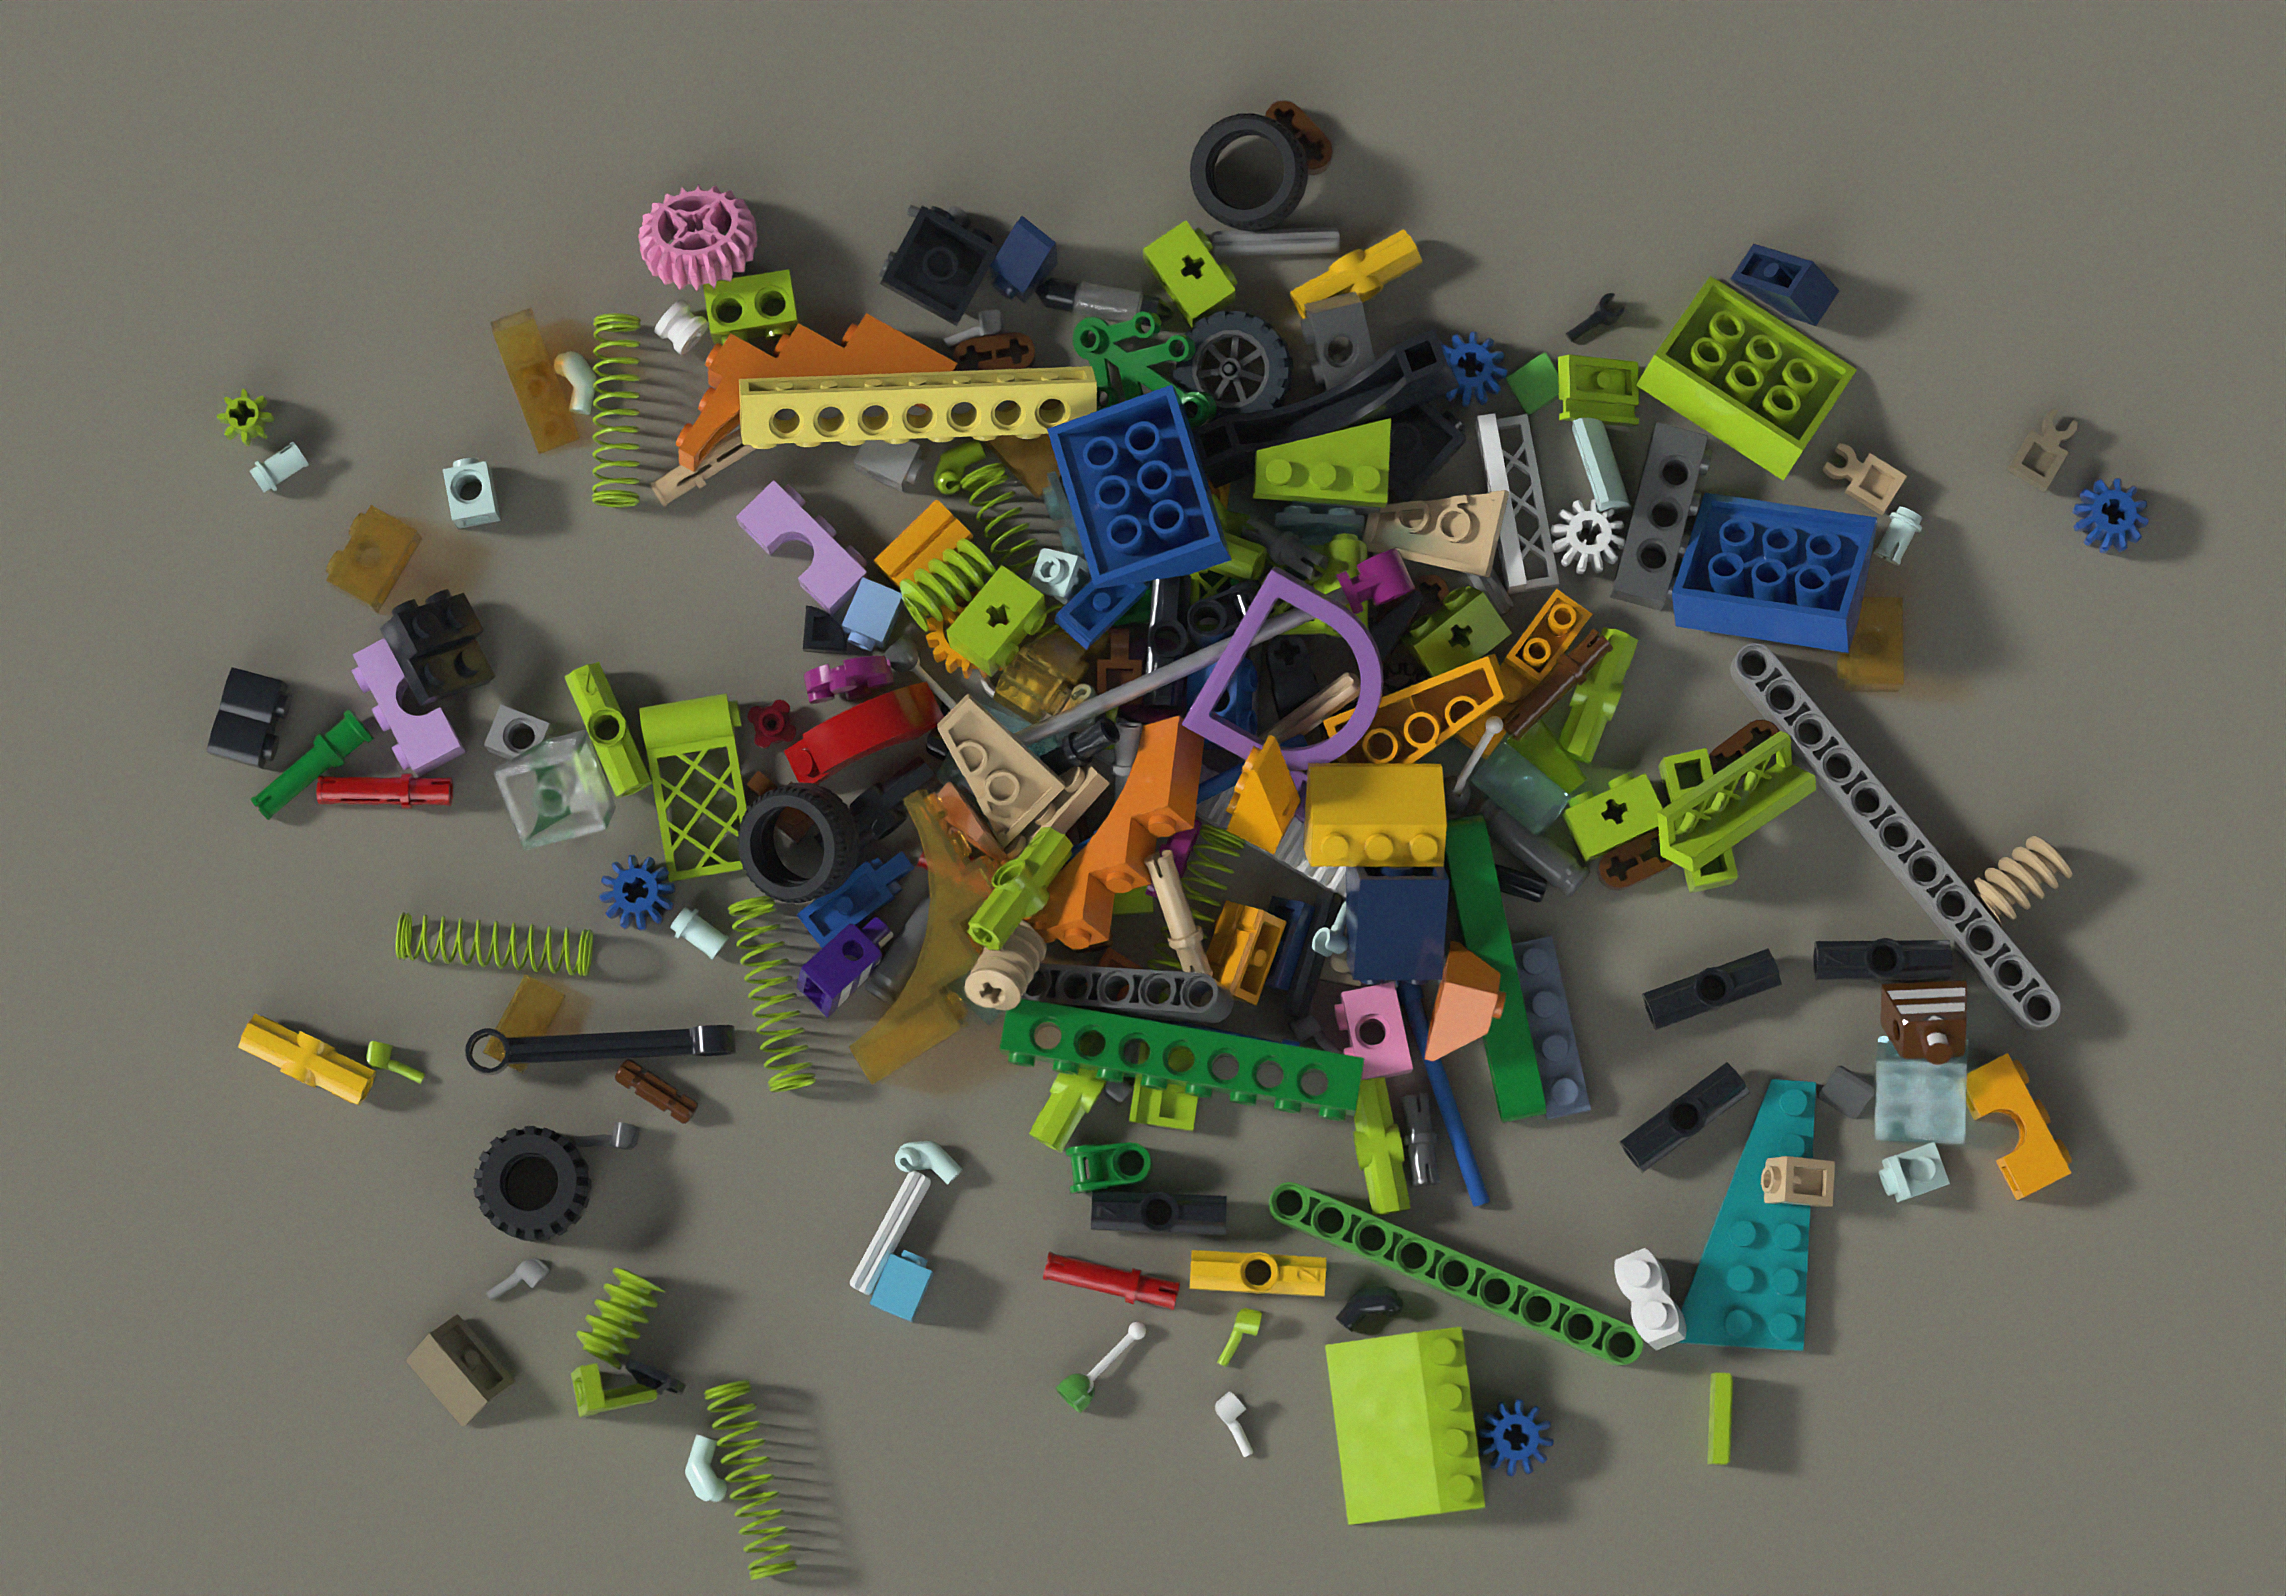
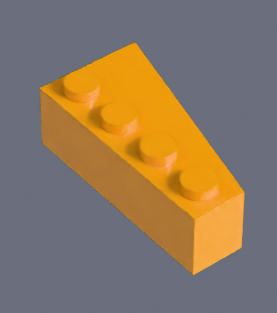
[1323,654,1511,764]

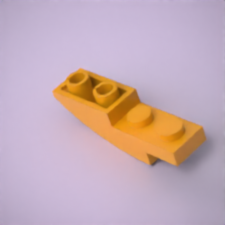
[1454,588,1592,760]

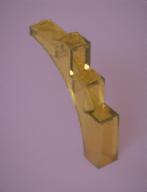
[849,789,1003,1085]

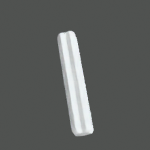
[850,1170,931,1295]

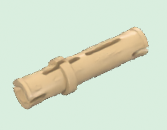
[649,428,756,507]
[1144,850,1213,976]

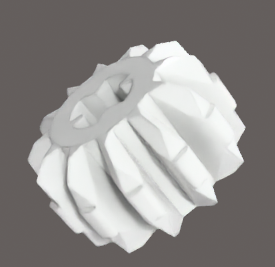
[1550,499,1625,574]

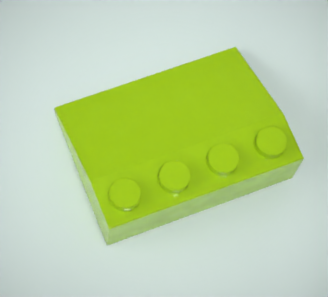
[1636,275,1857,481]
[1325,1326,1486,1525]

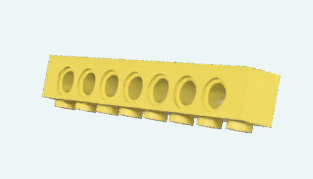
[739,366,1097,449]

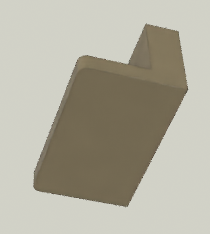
[407,1314,516,1427]

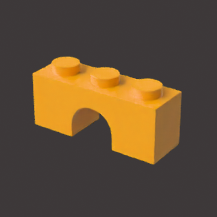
[1954,1053,2072,1200]

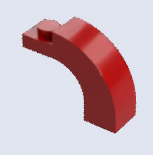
[784,681,944,785]

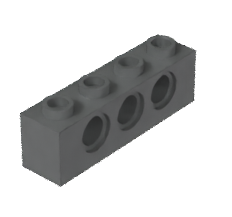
[1610,422,1713,611]

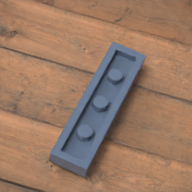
[1512,936,1591,1120]

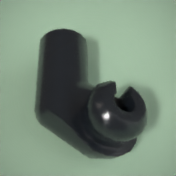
[1335,1286,1403,1332]

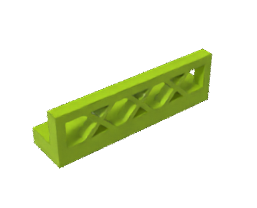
[1657,731,1816,873]

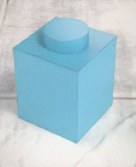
[869,1250,934,1323]

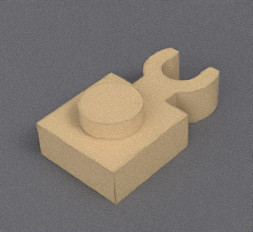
[1823,443,1907,516]

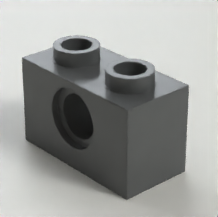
[1300,291,1375,391]

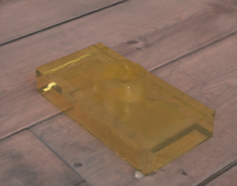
[483,974,566,1074]

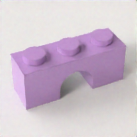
[736,480,869,616]
[351,638,466,777]

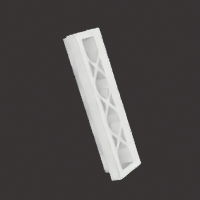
[1475,413,1559,595]

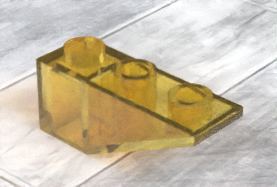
[490,307,580,454]
[993,629,1111,724]

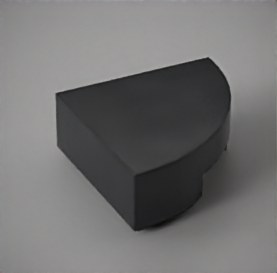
[803,605,847,654]

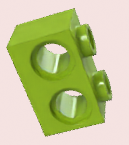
[703,269,799,346]

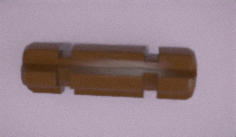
[615,1059,698,1124]

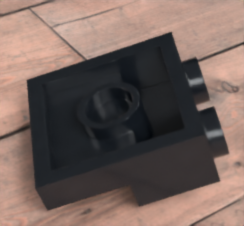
[880,205,999,326]
[1380,399,1466,502]
[380,589,496,706]

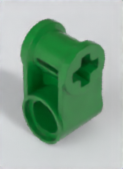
[1065,1142,1153,1194]

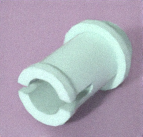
[250,442,309,493]
[1874,506,1923,566]
[670,906,729,960]

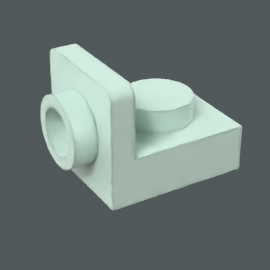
[1029,548,1092,605]
[1879,1142,1950,1203]

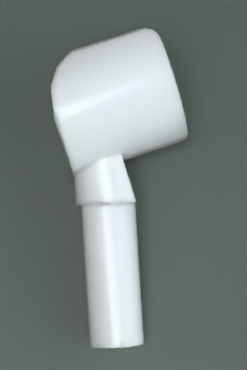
[1215,1392,1254,1457]

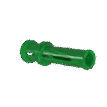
[250,709,375,820]

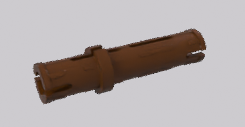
[1501,629,1613,742]

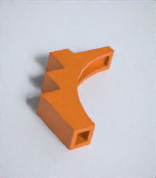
[676,313,958,472]
[1023,715,1205,950]

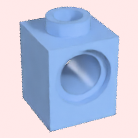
[842,577,904,651]

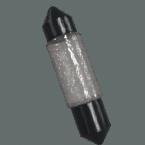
[1035,278,1174,327]

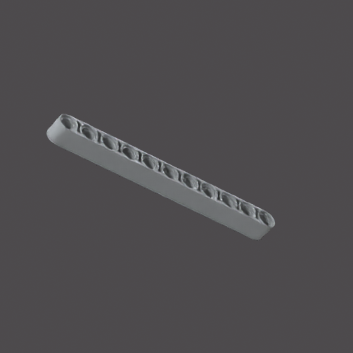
[1730,643,2061,1032]

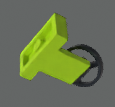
[571,1359,686,1418]

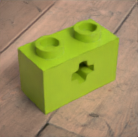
[1143,220,1238,329]
[946,565,1047,677]
[1401,585,1512,679]
[1562,772,1663,864]

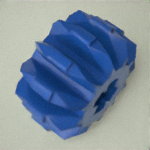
[1443,331,1507,407]
[2072,478,2149,553]
[599,855,676,931]
[1476,1399,1554,1476]

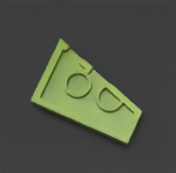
[1253,418,1391,508]

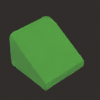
[1505,352,1559,416]

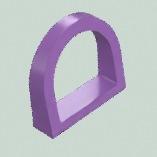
[1182,566,1384,771]

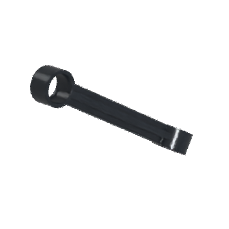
[465,1025,736,1076]

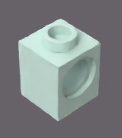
[443,458,501,529]

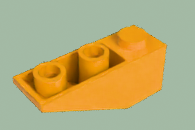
[1226,735,1301,855]

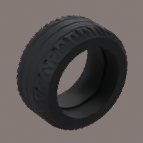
[1190,113,1308,231]
[737,782,860,903]

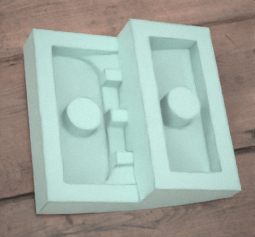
[1572,418,1631,515]

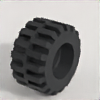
[473,1126,592,1241]

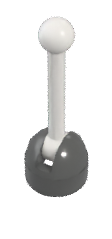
[883,634,957,710]
[1443,716,1503,814]

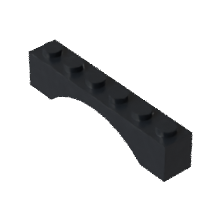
[1192,329,1460,489]

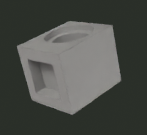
[853,440,925,492]
[484,704,557,768]

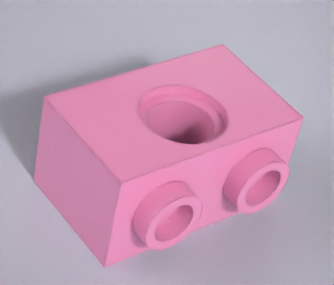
[1334,981,1413,1080]

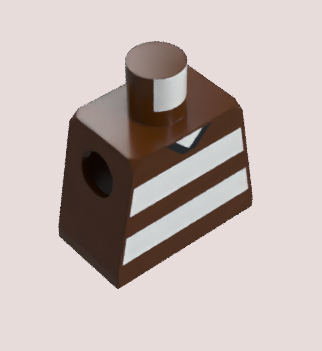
[1880,980,1967,1065]

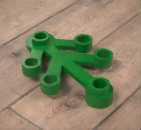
[1072,312,1217,427]

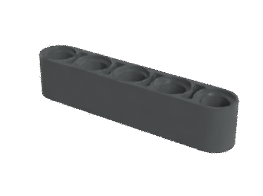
[1021,963,1233,1023]

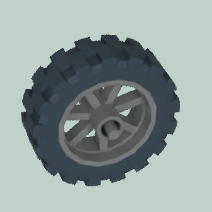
[1173,311,1294,421]

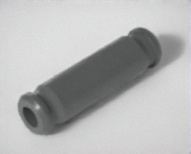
[1473,794,1590,897]
[865,882,963,1005]

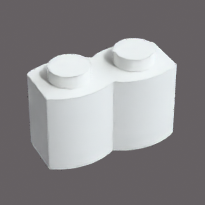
[1615,1248,1686,1350]

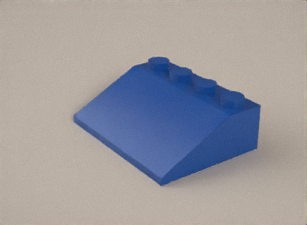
[1047,385,1232,589]
[1672,493,1878,653]

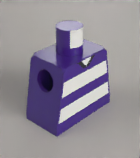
[796,917,893,1018]

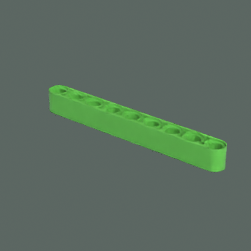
[1269,1182,1643,1366]

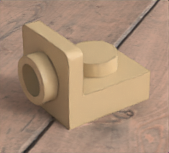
[1761,1156,1835,1207]

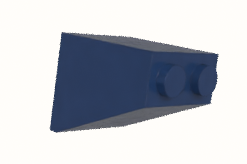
[1346,867,1449,985]

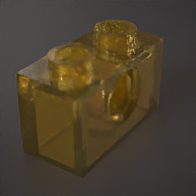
[326,505,422,614]
[1837,597,1904,692]

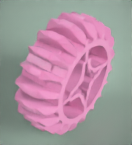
[638,184,758,291]

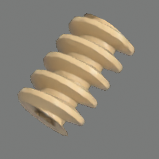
[1970,836,2072,929]
[965,920,1047,1010]

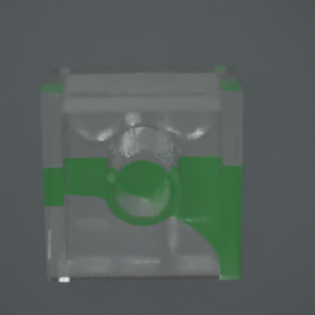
[493,729,616,851]

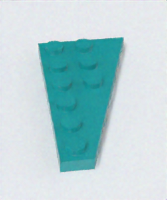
[1676,1079,1816,1351]

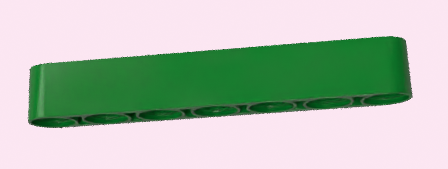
[1444,813,1547,1123]

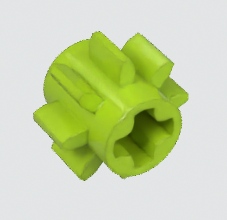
[217,389,275,447]

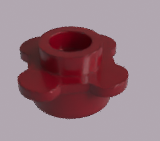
[747,699,797,749]

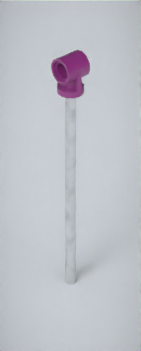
[1013,548,1415,747]

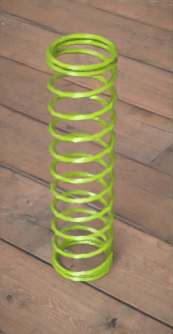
[592,313,641,507]
[960,463,1073,652]
[1147,824,1246,1004]
[728,896,817,1092]
[396,912,593,977]
[703,1379,798,1580]

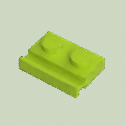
[1558,354,1639,427]
[1129,1042,1198,1132]

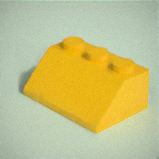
[1303,763,1447,867]

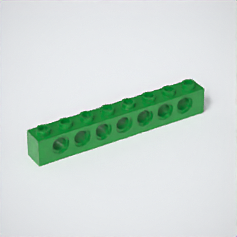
[999,998,1365,1121]

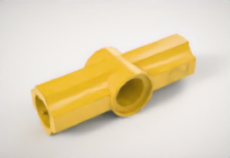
[1290,229,1423,319]
[238,1013,377,1106]
[1189,1250,1326,1297]

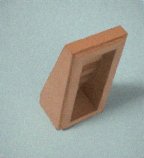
[928,782,1008,862]

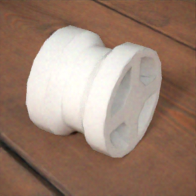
[654,299,709,355]

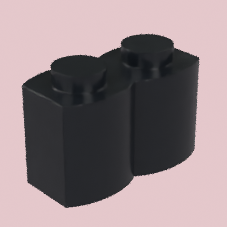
[207,667,292,769]

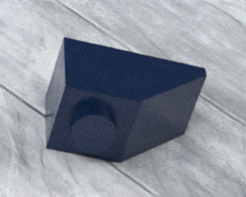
[990,216,1058,304]
[1730,243,1839,326]

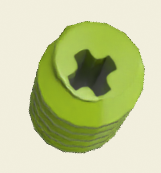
[900,538,996,632]
[576,1267,666,1370]

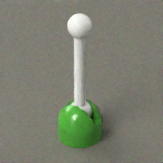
[1055,1322,1146,1414]

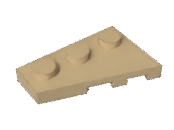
[1362,490,1509,578]

